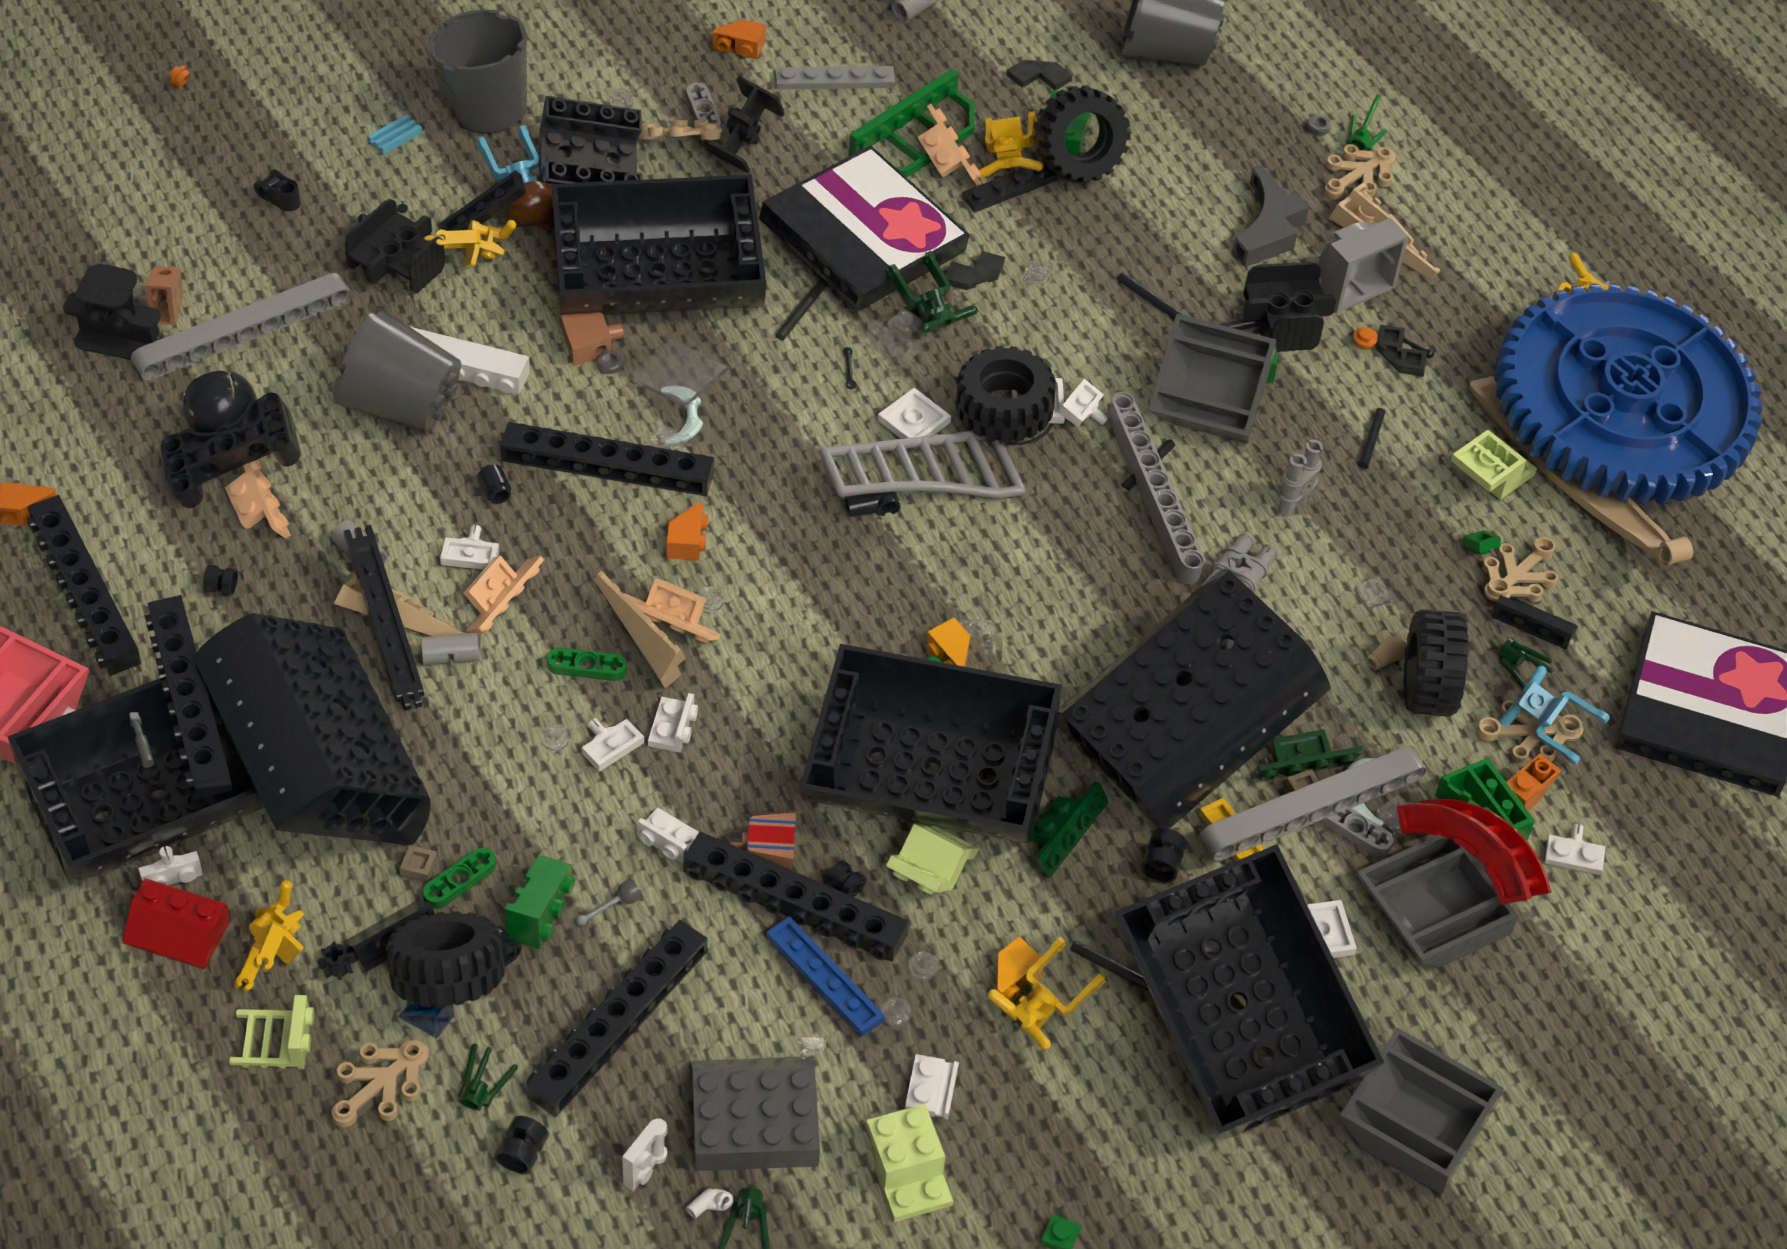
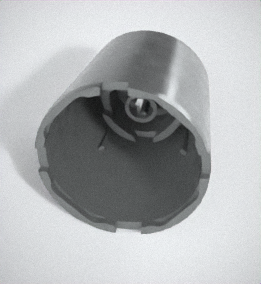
[1120,0,1225,66]
[429,9,527,132]
[333,308,461,431]

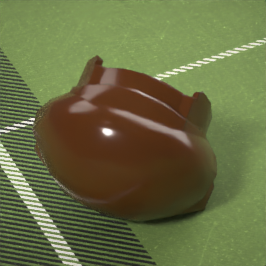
[505,180,553,229]

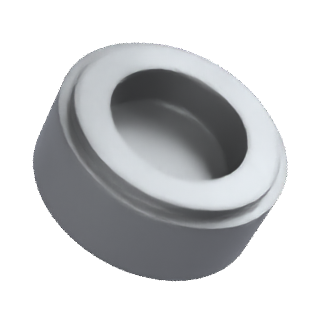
[1306,115,1331,136]
[596,351,622,374]

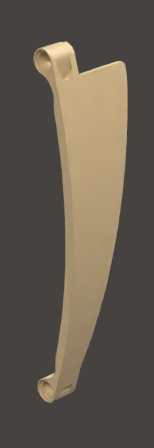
[1470,376,1693,566]

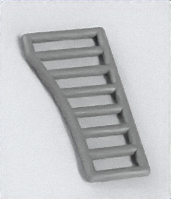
[820,431,1026,499]

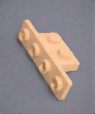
[918,104,982,186]
[225,459,291,538]
[463,555,544,634]
[623,578,721,643]

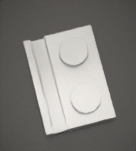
[905,1054,959,1119]

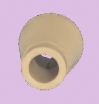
[1367,635,1407,671]

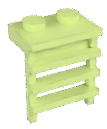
[229,995,314,1069]

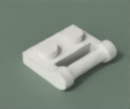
[622,1119,667,1191]

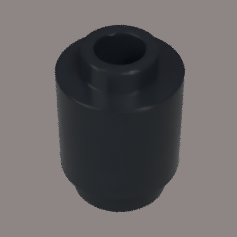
[477,464,511,504]

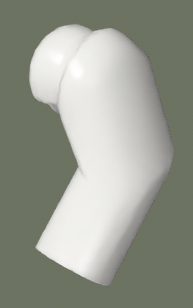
[686,1189,733,1219]

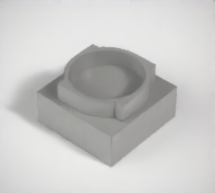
[1318,218,1409,314]

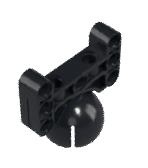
[161,371,301,508]

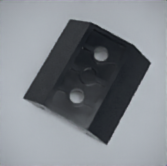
[539,96,642,184]

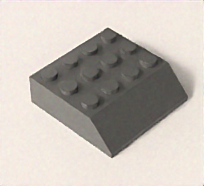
[1148,314,1276,444]
[1356,835,1518,968]
[1339,1027,1504,1195]
[692,1057,820,1171]

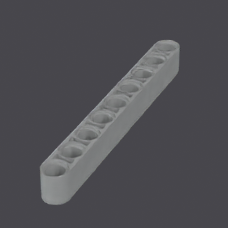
[131,273,352,381]
[1108,392,1204,584]
[1199,746,1427,861]

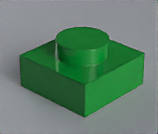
[1463,530,1501,554]
[1041,1214,1081,1249]

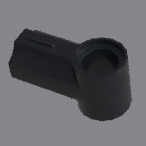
[845,481,901,517]

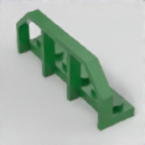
[848,68,975,178]

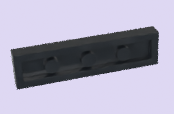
[962,161,1057,213]
[440,170,526,231]

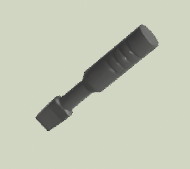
[129,712,154,768]

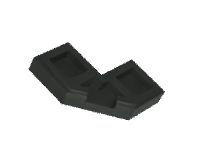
[1006,60,1073,91]
[945,251,1005,290]
[1376,325,1427,377]

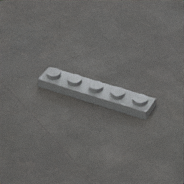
[775,66,895,90]

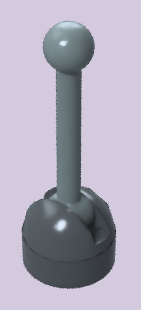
[575,878,642,927]

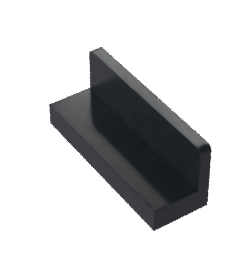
[1492,595,1578,650]
[343,900,435,973]

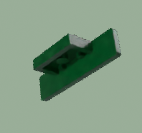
[1251,729,1364,780]
[1032,782,1109,878]

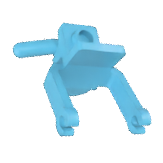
[476,125,552,187]
[1498,666,1610,765]

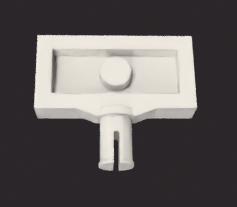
[1058,379,1109,427]
[440,525,499,570]
[582,718,644,772]
[1544,824,1606,875]
[139,846,203,885]

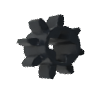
[317,941,357,980]

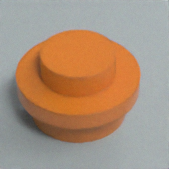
[169,65,191,88]
[1353,327,1378,349]

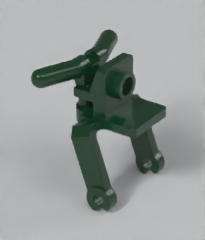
[885,251,978,333]

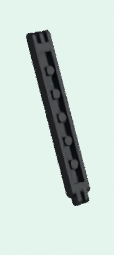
[343,525,424,711]

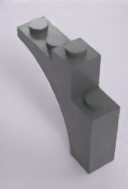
[1232,165,1309,267]

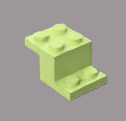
[1451,430,1537,500]
[886,823,979,895]
[866,1104,953,1222]

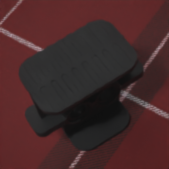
[703,76,785,173]
[345,199,445,293]
[1243,262,1336,352]
[63,264,161,360]

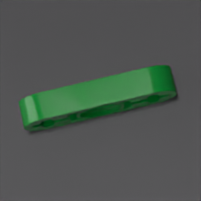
[547,648,627,681]
[423,848,496,909]

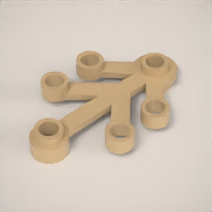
[638,120,722,140]
[1324,144,1396,200]
[1482,537,1559,602]
[1477,700,1583,763]
[332,1040,429,1127]

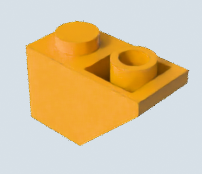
[925,618,970,667]
[996,936,1043,1002]

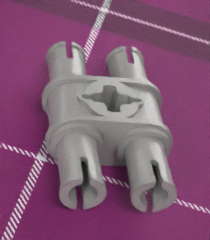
[1278,439,1323,517]
[1200,533,1278,592]

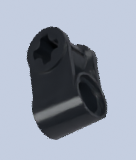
[254,169,301,211]

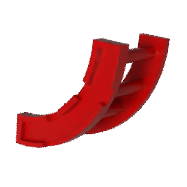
[1396,799,1552,905]

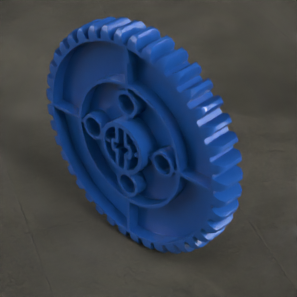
[1494,283,1762,504]

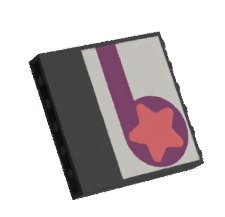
[759,145,970,311]
[1615,611,1787,797]

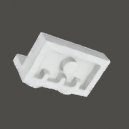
[648,693,698,753]
[637,807,699,864]

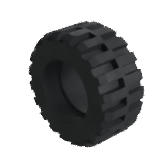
[1033,86,1131,183]
[956,346,1056,443]
[1403,609,1469,717]
[386,911,505,1007]

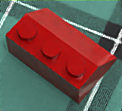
[122,878,230,970]

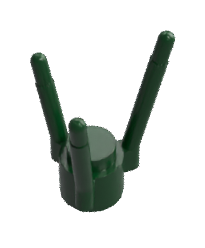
[1499,638,1554,689]
[458,1043,518,1111]
[718,1187,770,1249]

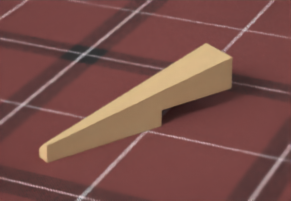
[1329,183,1440,279]
[334,571,466,636]
[594,571,686,688]

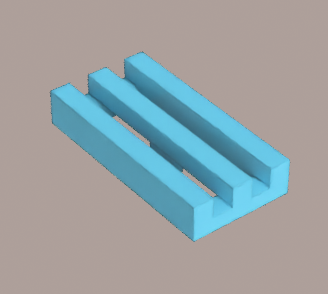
[368,114,422,155]

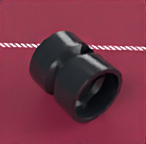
[1141,828,1187,883]
[494,1115,549,1175]

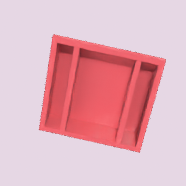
[0,626,89,764]

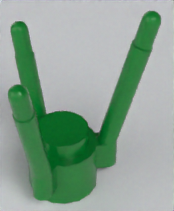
[1346,94,1387,151]

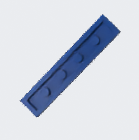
[766,916,885,1038]

